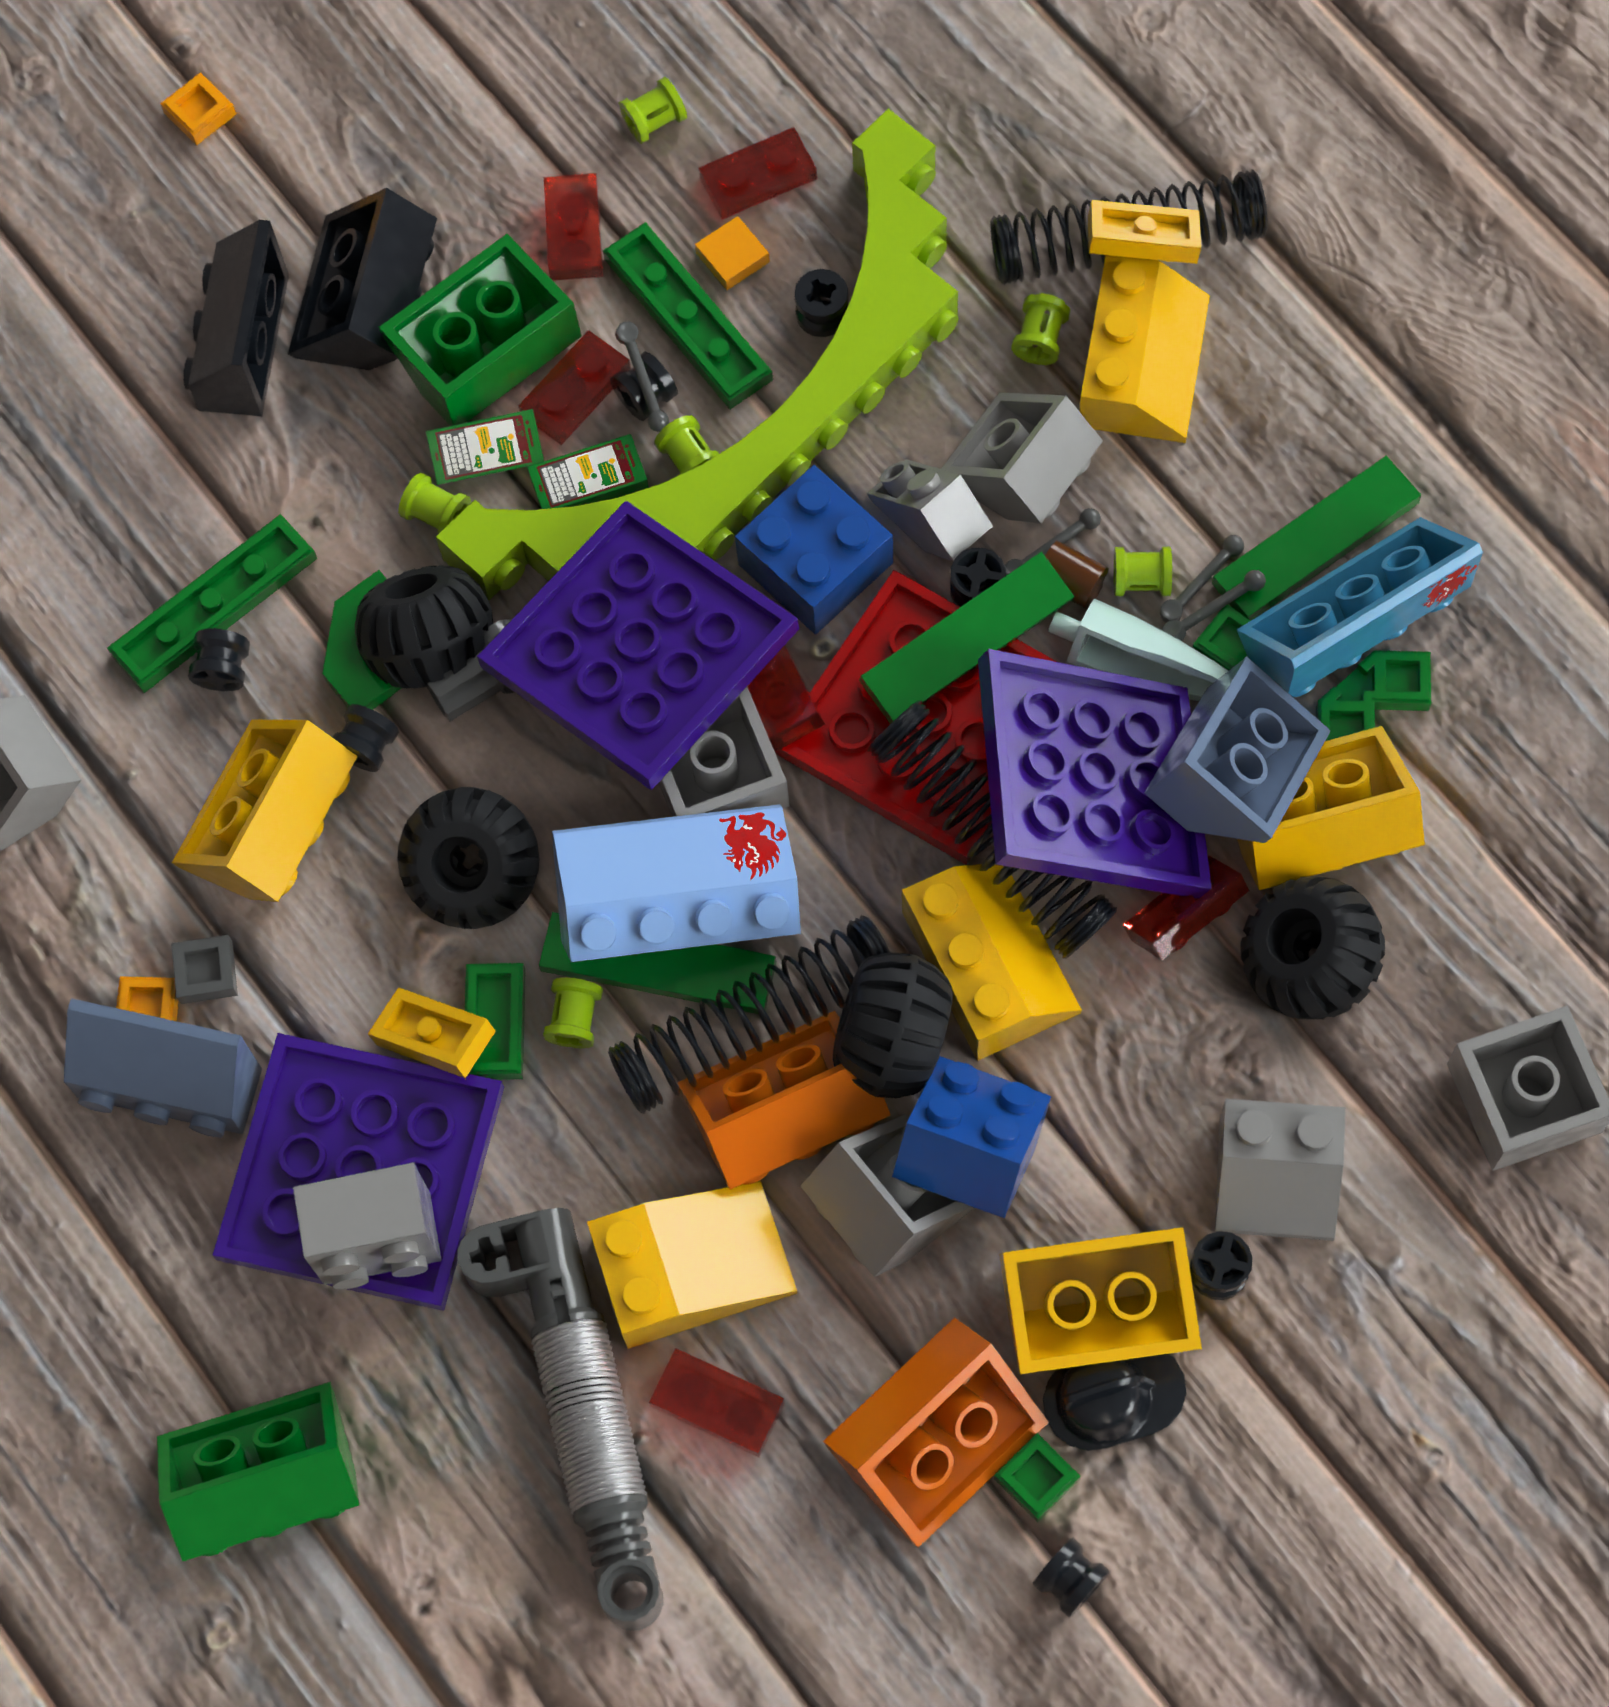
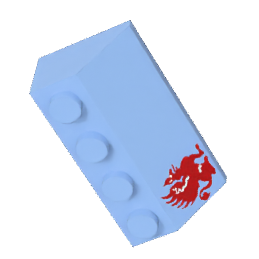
[552,804,801,962]

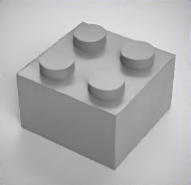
[659,687,790,817]
[1447,1005,1609,1171]
[293,1162,442,1289]

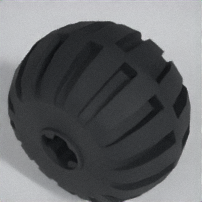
[354,565,493,689]
[397,787,540,929]
[1240,876,1385,1020]
[832,953,953,1098]

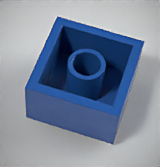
[735,465,893,635]
[892,1056,1051,1219]

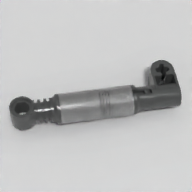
[457,1208,664,1631]

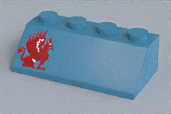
[1237,517,1483,697]

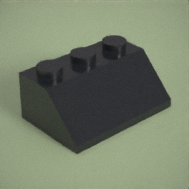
[287,188,437,370]
[183,220,289,417]

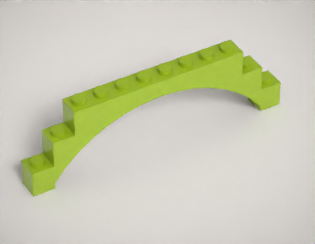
[436,108,959,600]

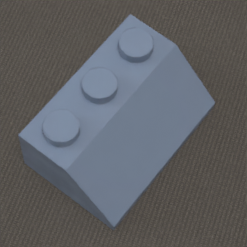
[1145,657,1331,843]
[64,998,262,1138]

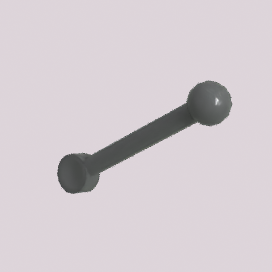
[615,321,669,432]
[1005,508,1101,575]
[1160,535,1244,623]
[1162,570,1266,641]

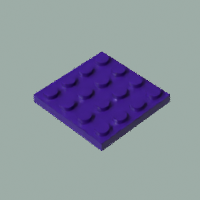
[477,501,799,790]
[978,649,1212,899]
[212,1033,504,1311]

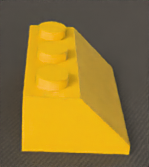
[1079,255,1210,443]
[172,719,358,902]
[1237,726,1425,890]
[902,864,1082,1061]
[999,1227,1202,1374]

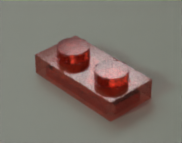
[698,127,817,220]
[543,173,604,281]
[518,330,631,445]
[747,644,825,752]
[1122,855,1250,960]
[649,1348,785,1457]

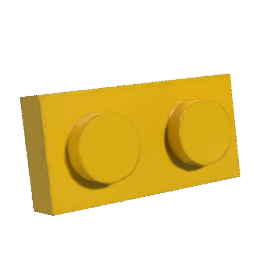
[1088,200,1201,264]
[368,987,496,1078]

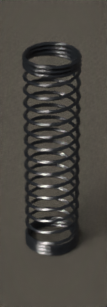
[990,169,1268,285]
[868,700,1117,959]
[608,915,891,1114]

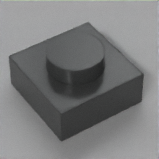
[171,935,238,1004]

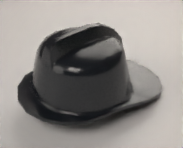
[1043,1354,1187,1451]

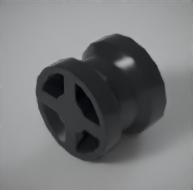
[794,269,848,337]
[610,351,678,421]
[950,548,1006,607]
[188,628,250,692]
[332,704,399,772]
[1190,1231,1253,1300]
[1033,1538,1110,1618]

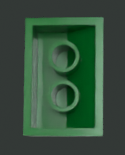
[379,234,582,426]
[157,1382,360,1562]

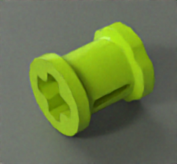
[618,77,687,144]
[1011,293,1071,365]
[654,415,719,475]
[398,473,471,534]
[1113,546,1172,596]
[543,977,603,1049]

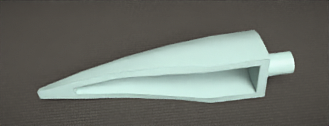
[1048,599,1228,701]

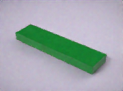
[603,222,773,410]
[1212,455,1421,620]
[107,514,317,693]
[859,551,1075,724]
[539,912,777,1014]

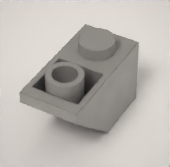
[867,459,993,561]

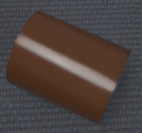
[1045,541,1109,609]

